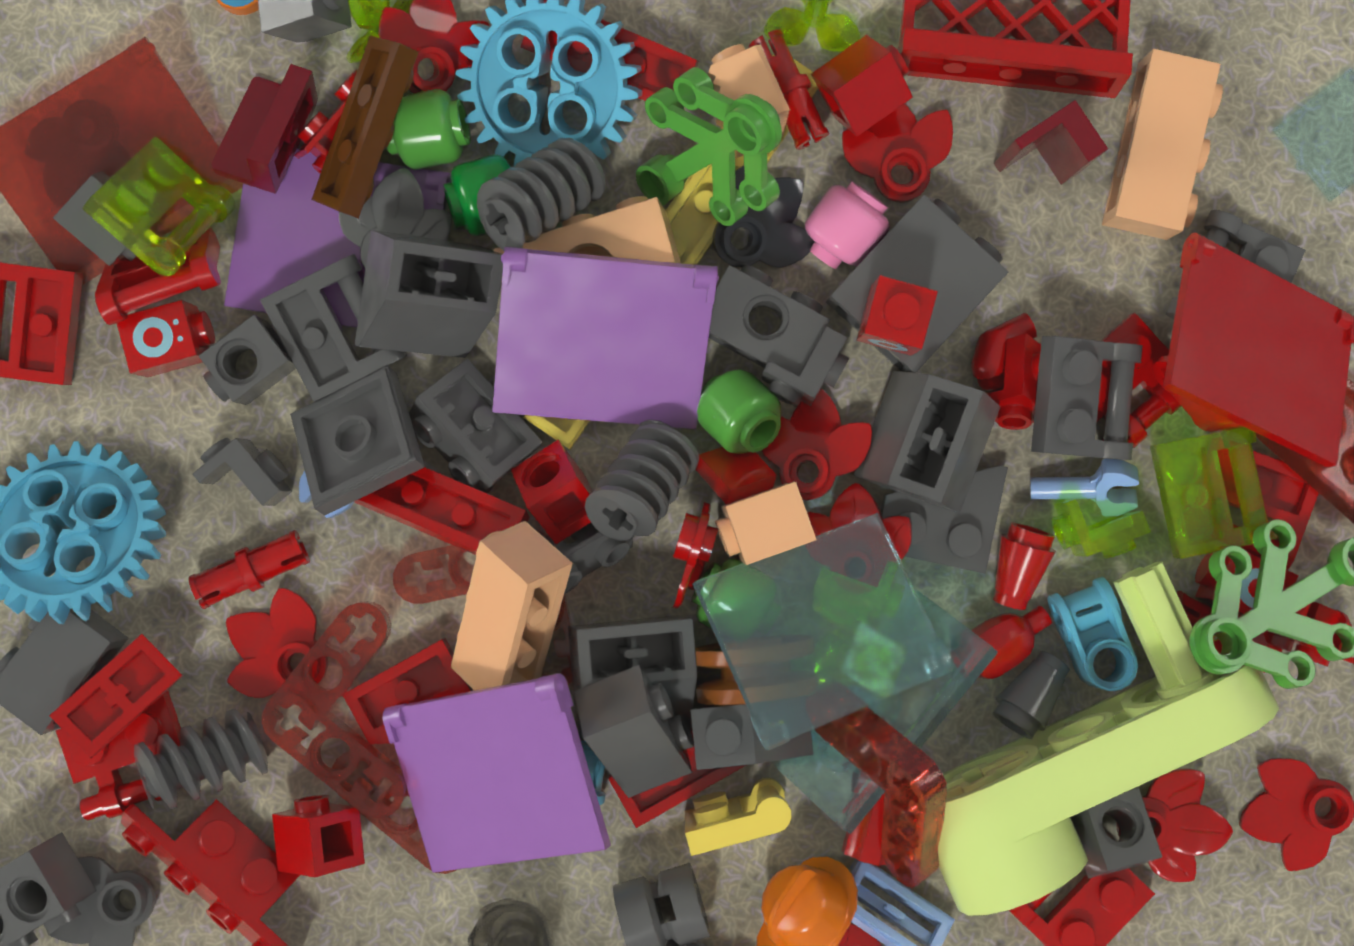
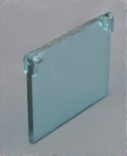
[692,513,954,750]

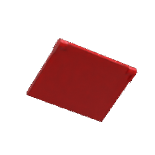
[1163,232,1354,468]

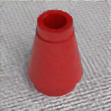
[993,522,1056,610]

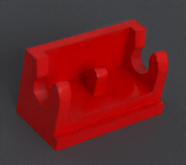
[49,634,183,759]

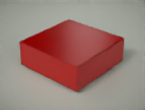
[695,447,776,505]

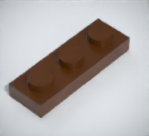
[311,36,419,219]

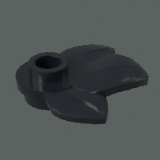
[713,165,815,268]

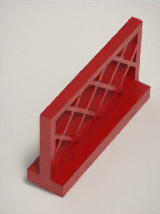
[897,0,1133,99]

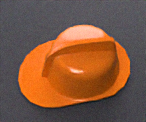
[757,857,858,946]

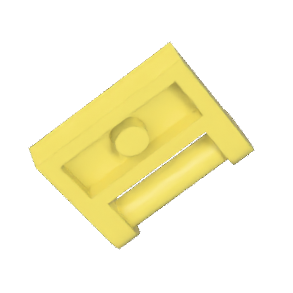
[685,778,792,856]

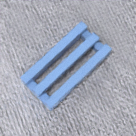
[850,859,955,946]

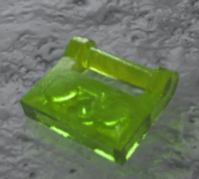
[82,136,236,276]
[1150,427,1278,559]

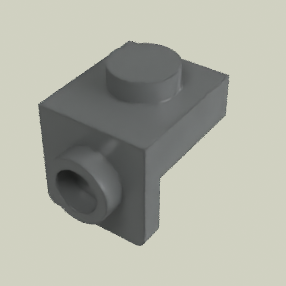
[762,327,850,407]
[193,438,292,506]

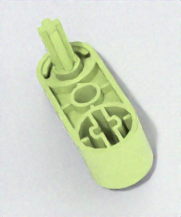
[910,561,1279,916]

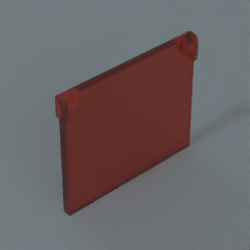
[0,37,243,285]

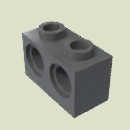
[0,832,97,946]

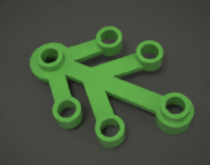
[636,67,782,226]
[1190,519,1354,689]

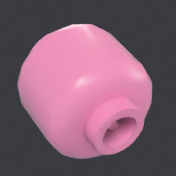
[805,181,890,269]

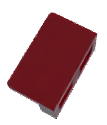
[211,64,318,194]
[994,100,1108,185]

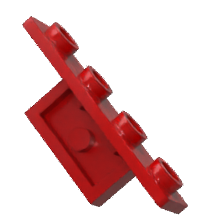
[121,799,300,946]

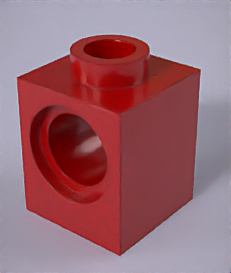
[511,439,593,544]

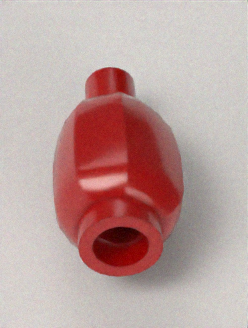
[952,605,1052,682]

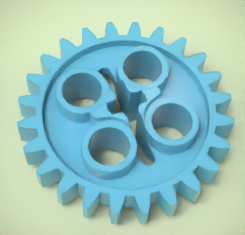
[456,0,642,167]
[0,441,166,624]

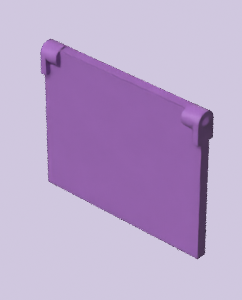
[224,149,451,328]
[492,247,719,429]
[382,673,611,873]

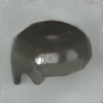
[468,898,556,946]

